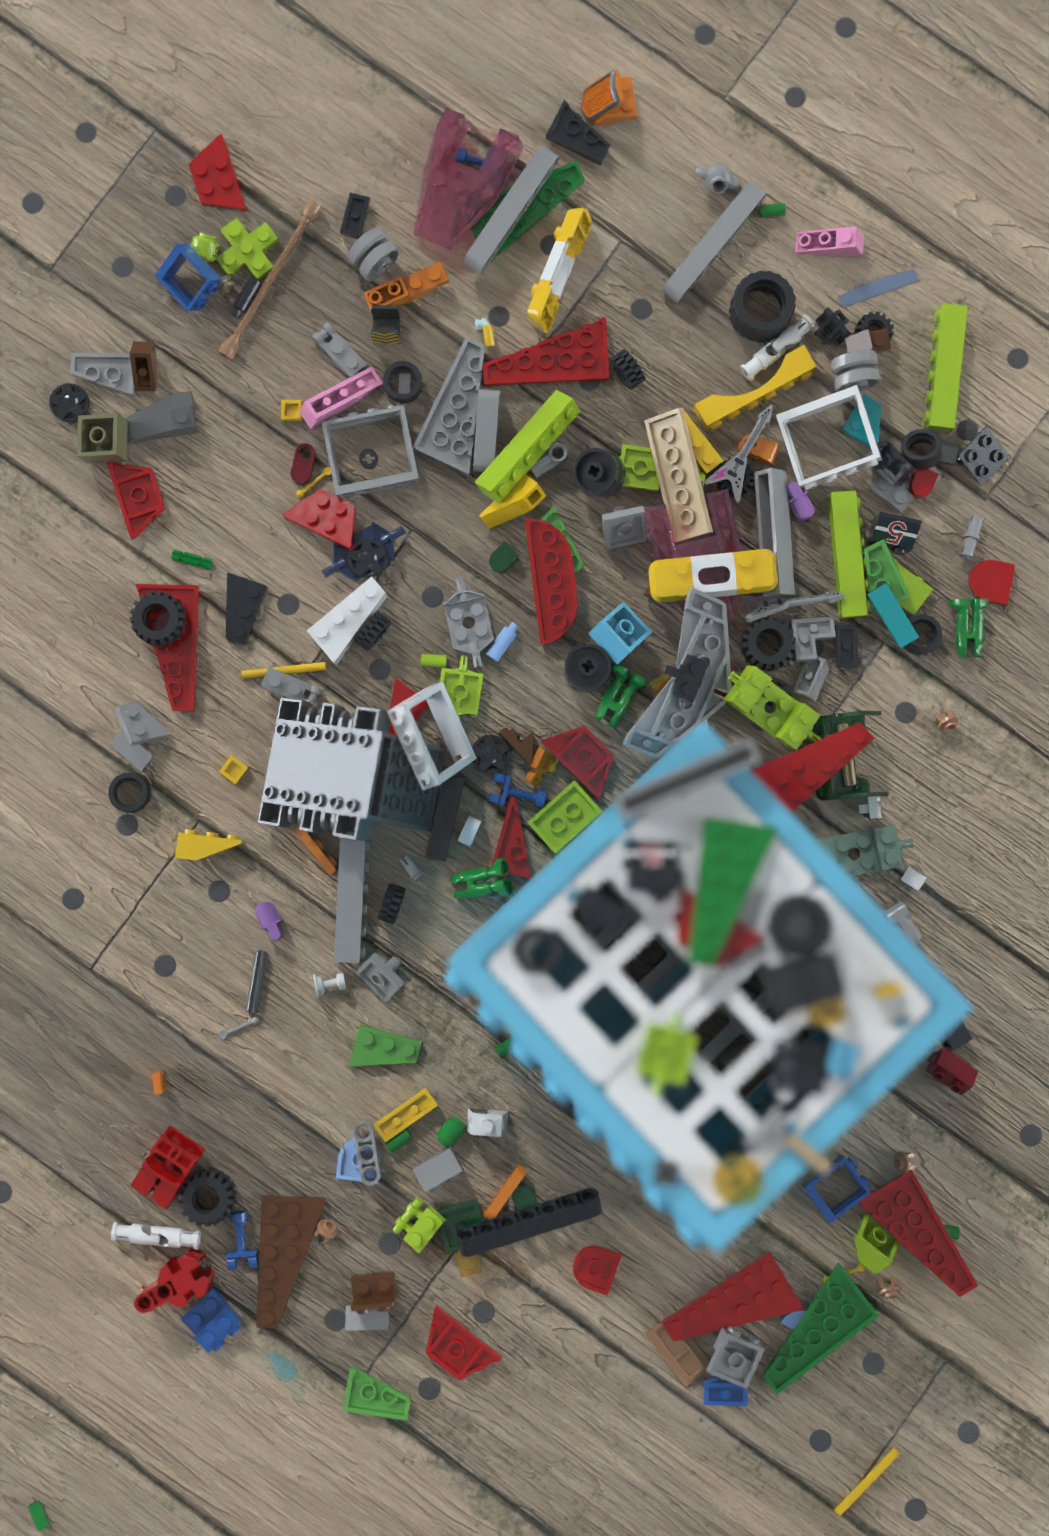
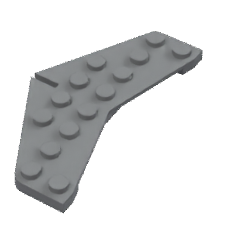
[622,587,732,758]

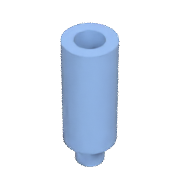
[485,622,519,662]

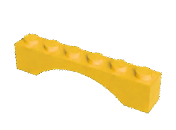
[693,345,816,431]

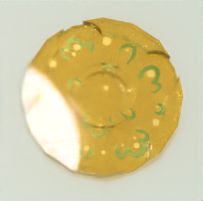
[713,1154,763,1205]

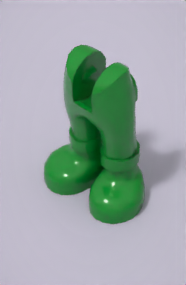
[949,599,989,658]
[595,663,649,729]
[450,857,513,899]

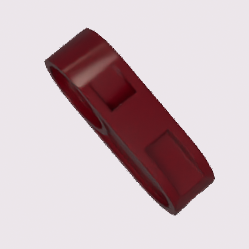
[291,443,316,485]

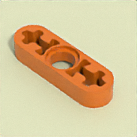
[483,1164,527,1219]

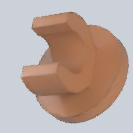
[936,709,958,732]
[893,1151,916,1174]
[314,1219,338,1243]
[878,1276,901,1300]

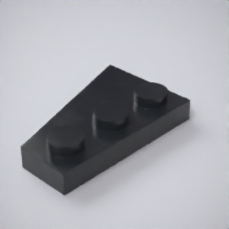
[546,100,610,166]
[225,572,268,646]

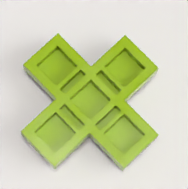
[216,218,279,281]

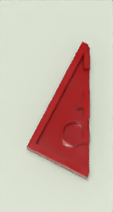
[491,797,531,879]

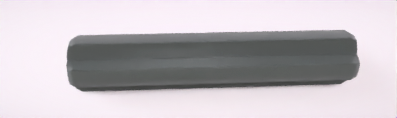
[246,950,267,1013]

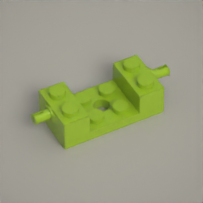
[724,665,821,750]

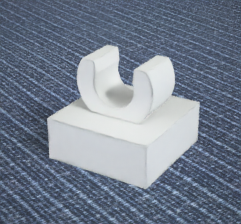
[859,797,882,819]

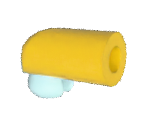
[475,318,495,347]

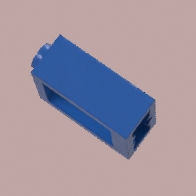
[154,243,222,311]
[801,1155,871,1223]

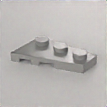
[70,353,135,397]

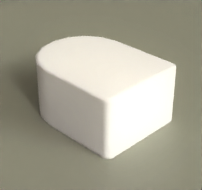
[458,815,482,847]

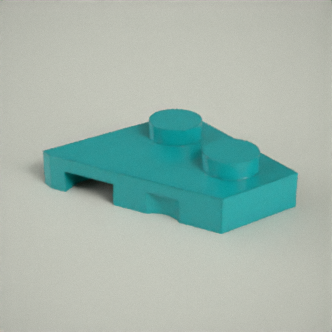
[841,394,882,449]

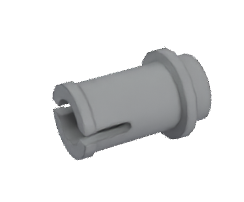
[399,854,424,882]

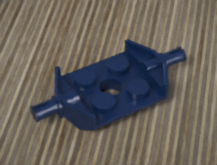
[321,522,406,582]

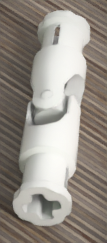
[740,314,815,381]
[111,1222,201,1250]

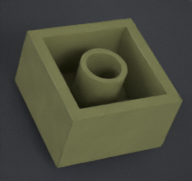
[77,413,128,464]

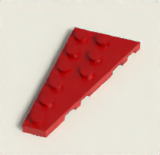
[483,317,609,386]
[135,584,200,712]
[750,723,875,814]
[857,1170,978,1297]
[661,1252,804,1342]

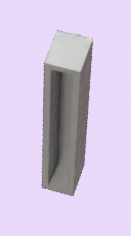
[754,468,795,598]
[612,738,761,821]
[334,837,371,963]

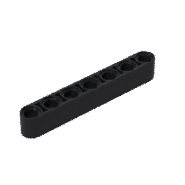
[456,1188,602,1257]

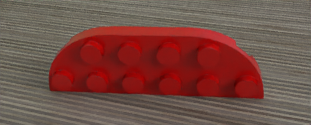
[525,519,578,645]

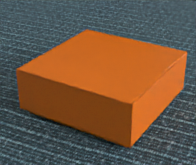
[152,1070,167,1095]

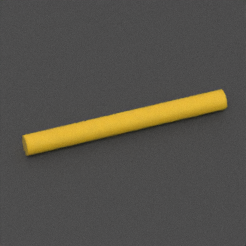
[241,662,326,679]
[834,1447,900,1516]

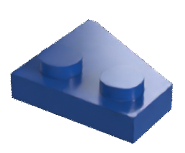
[703,1376,748,1406]

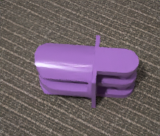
[788,482,815,522]
[256,902,283,940]

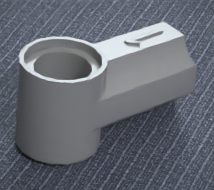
[530,443,568,479]
[884,901,922,944]

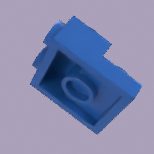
[181,1287,243,1353]

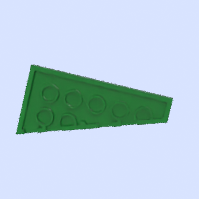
[462,160,585,262]
[687,817,778,968]
[762,1262,879,1395]

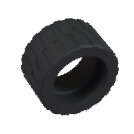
[729,270,796,342]
[762,953,846,1014]

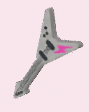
[704,405,773,503]
[741,592,844,622]

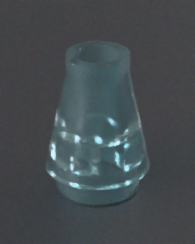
[266,1350,298,1383]

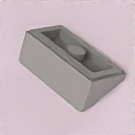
[792,657,831,702]
[110,728,155,772]
[345,1305,390,1331]

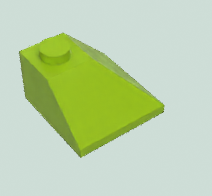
[854,1212,899,1274]

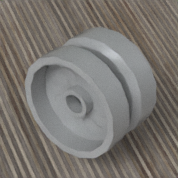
[347,227,401,282]
[831,350,882,392]

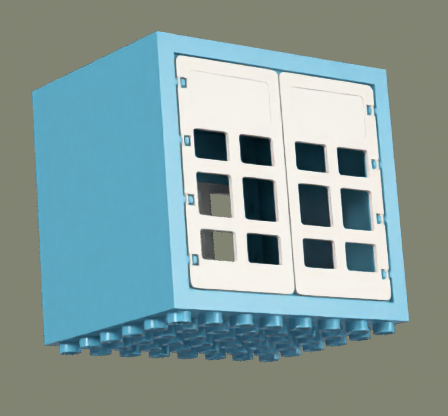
[444,721,973,1253]

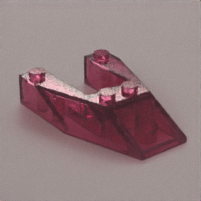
[413,108,523,249]
[644,489,741,620]

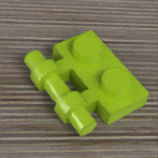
[392,1197,446,1253]

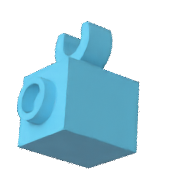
[824,1038,861,1078]

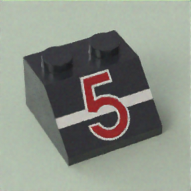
[867,512,922,555]
[626,842,678,891]

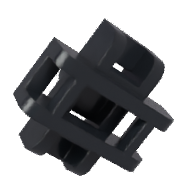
[813,307,851,346]

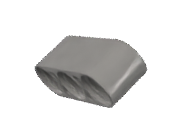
[354,1120,382,1186]

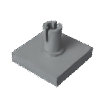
[602,506,647,550]
[355,953,405,1003]

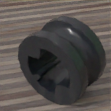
[359,448,378,469]

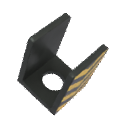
[370,305,400,344]

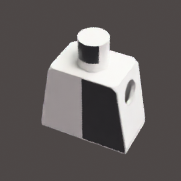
[466,1108,508,1137]

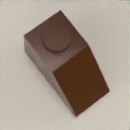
[129,341,157,391]

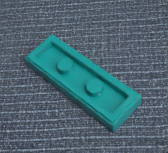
[867,583,919,648]

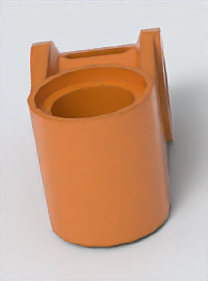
[738,434,781,466]

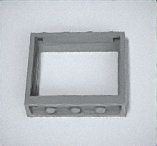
[321,404,420,499]

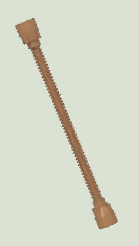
[217,200,323,361]

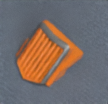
[580,70,637,125]

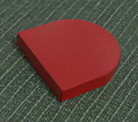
[968,560,1015,606]
[573,1245,622,1296]

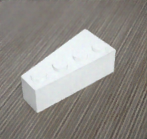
[307,577,387,666]

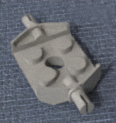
[443,576,494,668]

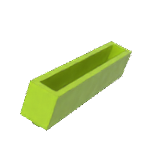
[923,303,968,434]
[475,390,581,504]
[827,490,870,620]

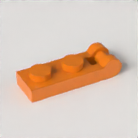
[296,824,338,875]

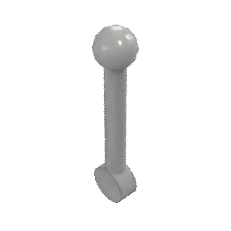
[219,1016,261,1039]

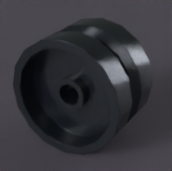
[573,448,626,497]
[564,644,611,693]

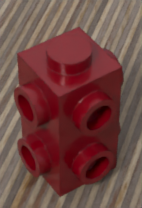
[926,1047,978,1095]

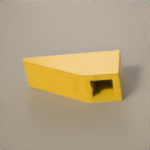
[479,474,546,529]
[175,829,245,861]

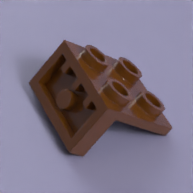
[350,1271,397,1314]

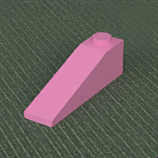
[299,367,383,429]

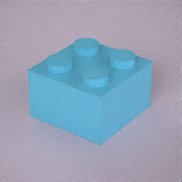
[589,601,652,665]

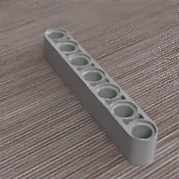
[463,145,560,275]
[662,181,767,304]

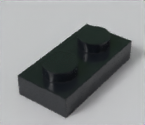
[340,193,371,239]
[835,625,858,668]

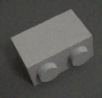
[412,1146,463,1192]

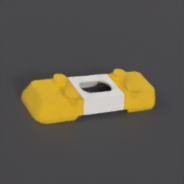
[527,207,592,333]
[648,549,778,602]

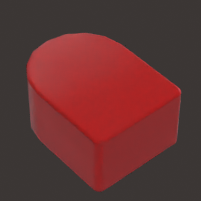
[909,469,939,499]

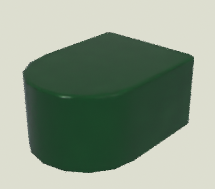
[489,541,519,574]
[512,1183,539,1210]

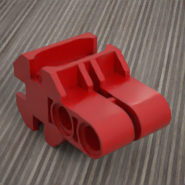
[130,1125,206,1210]
[134,1247,215,1314]

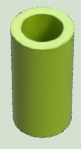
[421,654,447,668]

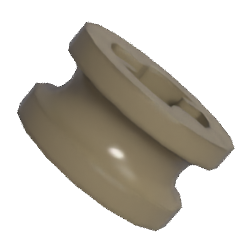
[217,275,236,296]

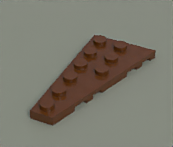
[256,1195,327,1328]

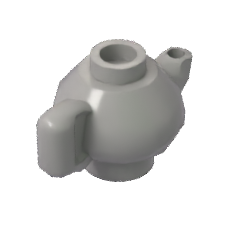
[695,164,741,194]

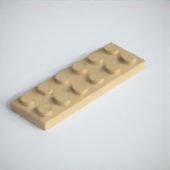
[644,408,713,543]

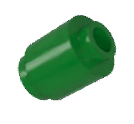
[436,1115,467,1148]

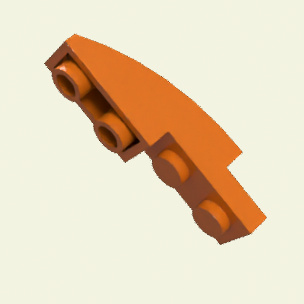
[364,261,450,313]

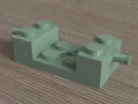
[816,825,914,876]

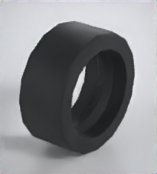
[383,361,423,404]
[901,429,942,470]
[903,614,942,655]
[108,772,151,813]
[513,927,560,974]

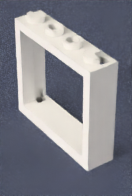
[776,385,882,490]
[387,682,477,790]

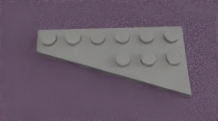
[413,336,485,476]

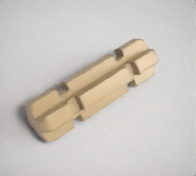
[787,1134,831,1174]

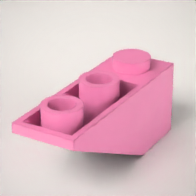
[795,226,864,257]

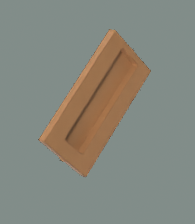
[646,1313,710,1387]

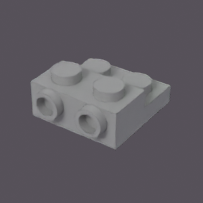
[707,1326,765,1389]

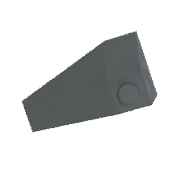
[125,391,198,444]

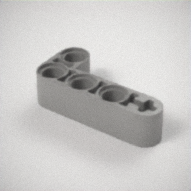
[473,388,500,473]

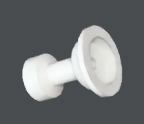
[313,973,346,999]

